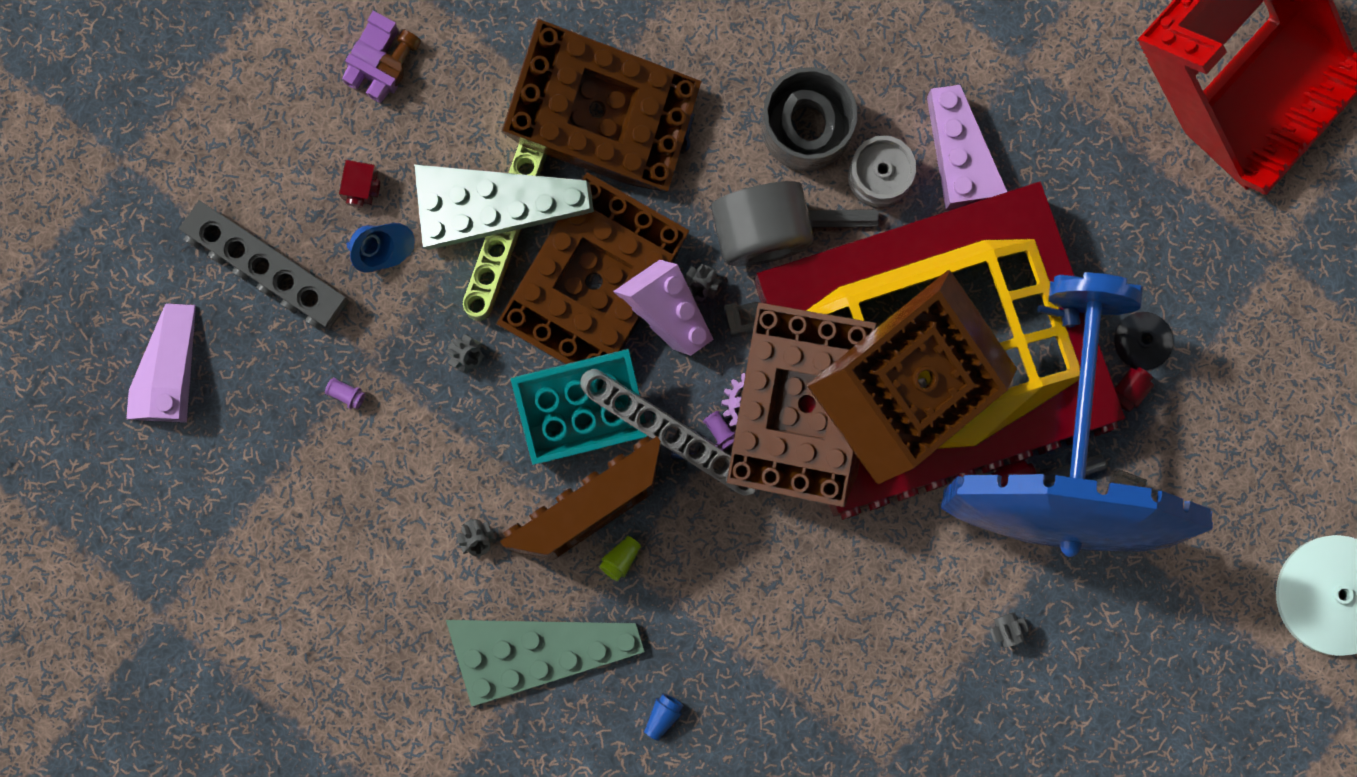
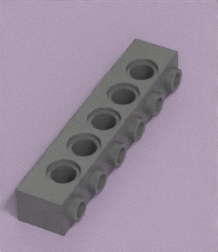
[179,200,349,330]

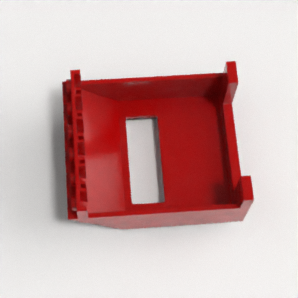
[1137,0,1357,195]

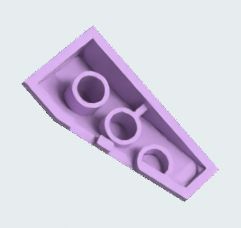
[127,304,196,423]

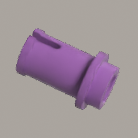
[325,377,365,409]
[703,411,735,450]

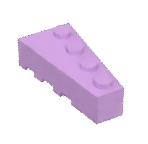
[927,85,1007,210]

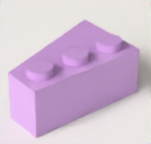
[613,260,714,356]

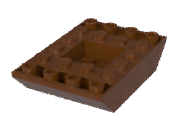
[501,19,702,192]
[496,172,689,364]
[806,270,1017,484]
[726,302,878,507]
[500,436,661,560]

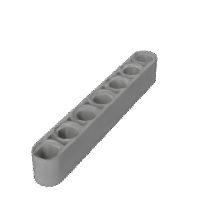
[580,369,757,496]

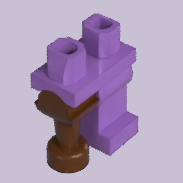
[342,11,422,103]

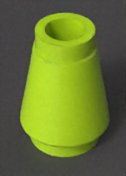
[599,536,641,581]

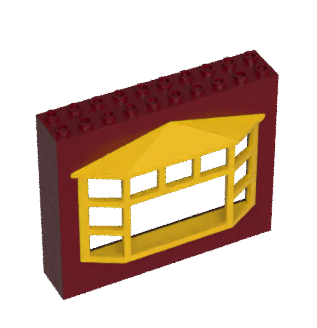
[754,181,1125,520]

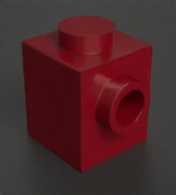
[339,160,381,208]

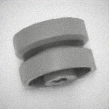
[848,136,916,207]

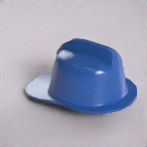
[346,223,415,273]

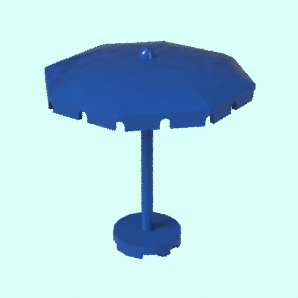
[941,272,1213,557]

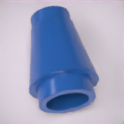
[644,693,683,741]

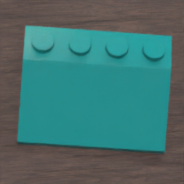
[510,349,647,465]

